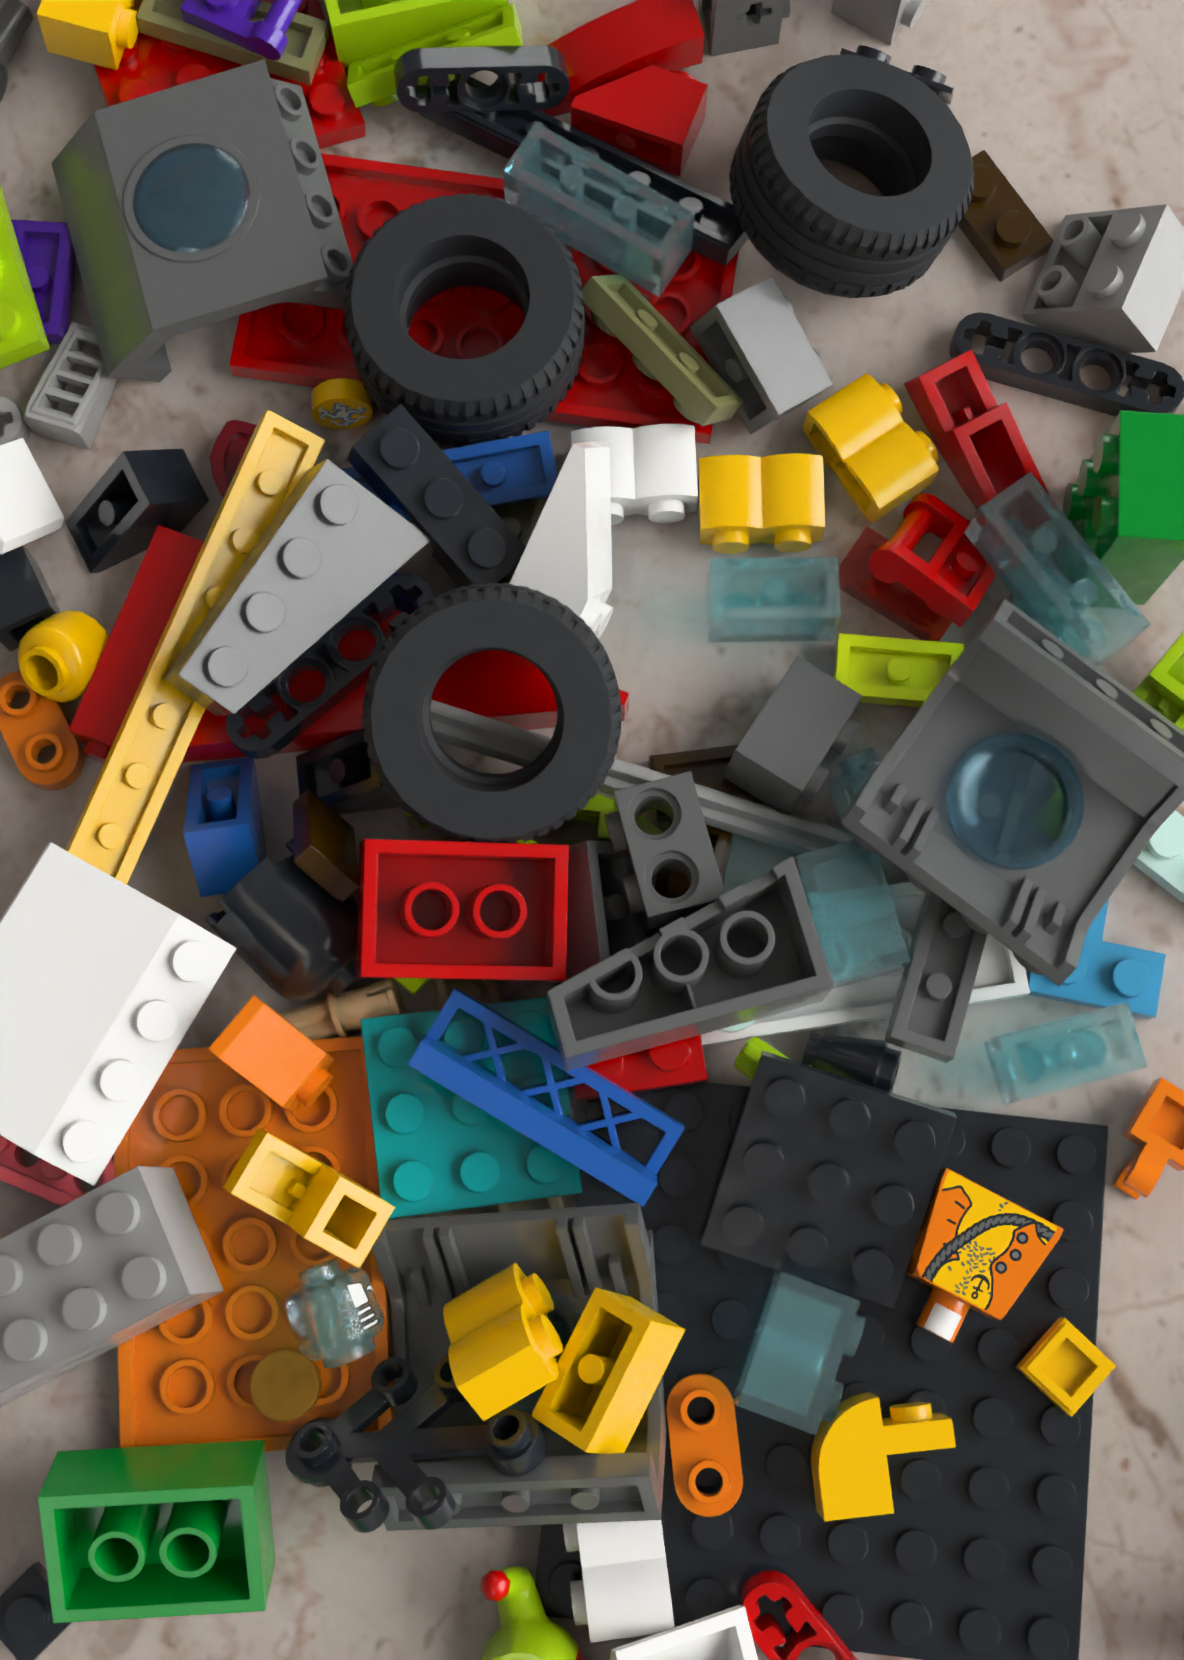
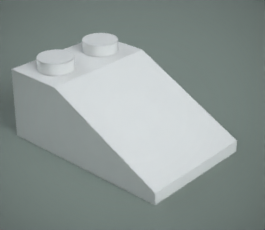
[509,441,613,639]

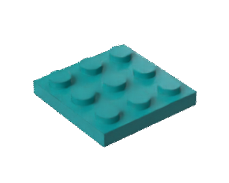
[361,997,582,1219]

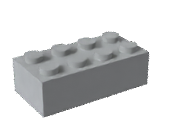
[0,1166,224,1407]

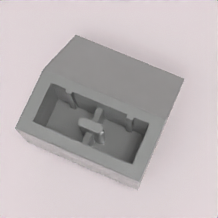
[1021,204,1184,353]

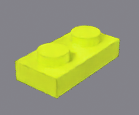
[833,633,964,708]

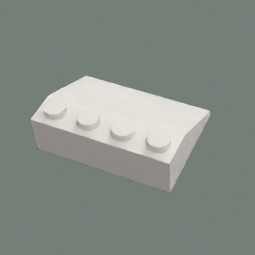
[0,842,236,1186]

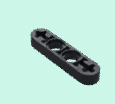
[949,312,1184,417]
[226,573,434,759]

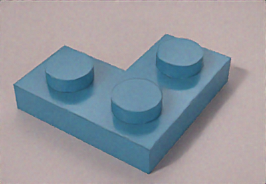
[1026,899,1166,1020]

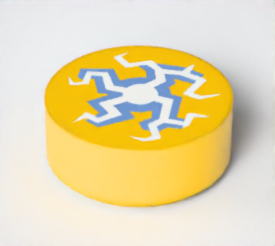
[311,378,373,430]

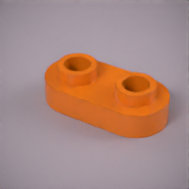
[0,670,85,791]
[666,1373,743,1517]

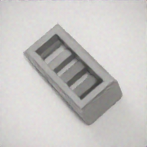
[23,322,118,450]

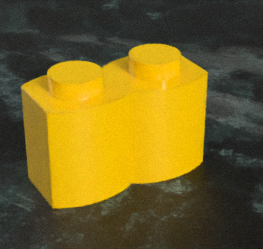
[802,373,939,524]
[698,453,825,554]
[443,1262,563,1421]

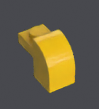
[223,1127,395,1268]
[811,1392,956,1521]

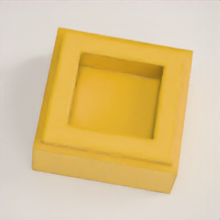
[1016,1317,1116,1417]

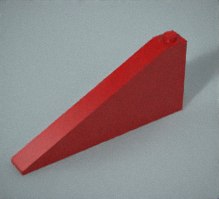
[69,525,629,764]

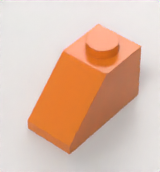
[208,995,335,1111]

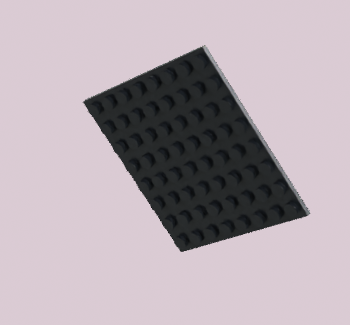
[535,1082,1108,1660]

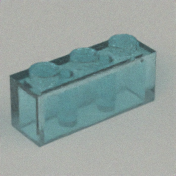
[503,122,695,297]
[964,472,1151,668]

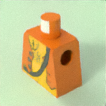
[906,1168,1064,1343]

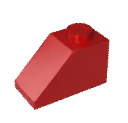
[571,65,708,177]

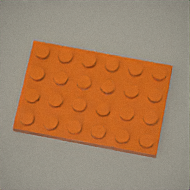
[114,1036,394,1452]

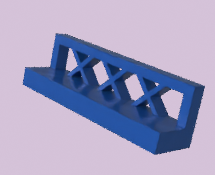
[341,430,558,523]
[407,987,685,1207]

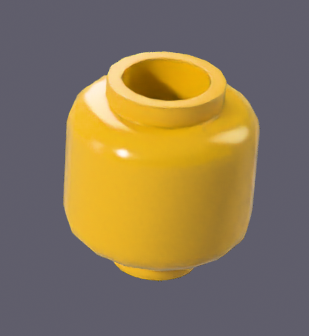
[17,610,109,703]

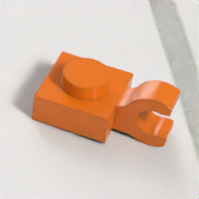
[1113,1077,1184,1200]

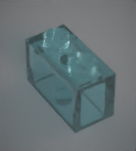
[706,557,841,642]
[794,839,911,989]
[984,1002,1148,1106]
[733,1271,865,1435]

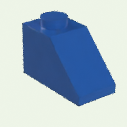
[183,757,266,897]

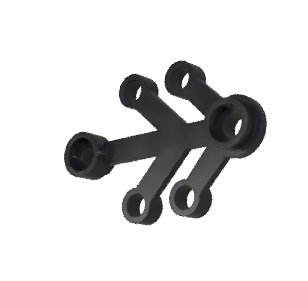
[285,1355,547,1533]

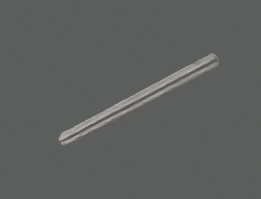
[430,700,862,869]

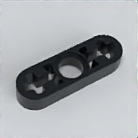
[394,45,570,113]

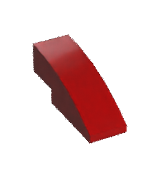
[537,0,705,117]
[903,349,1058,543]

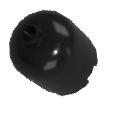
[205,838,359,1001]

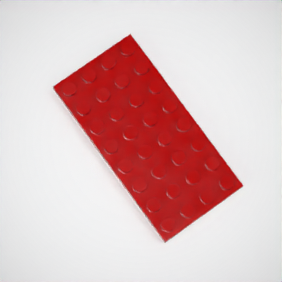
[229,153,739,444]

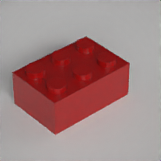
[356,839,569,981]

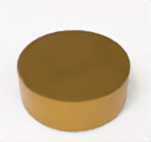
[250,1349,322,1421]

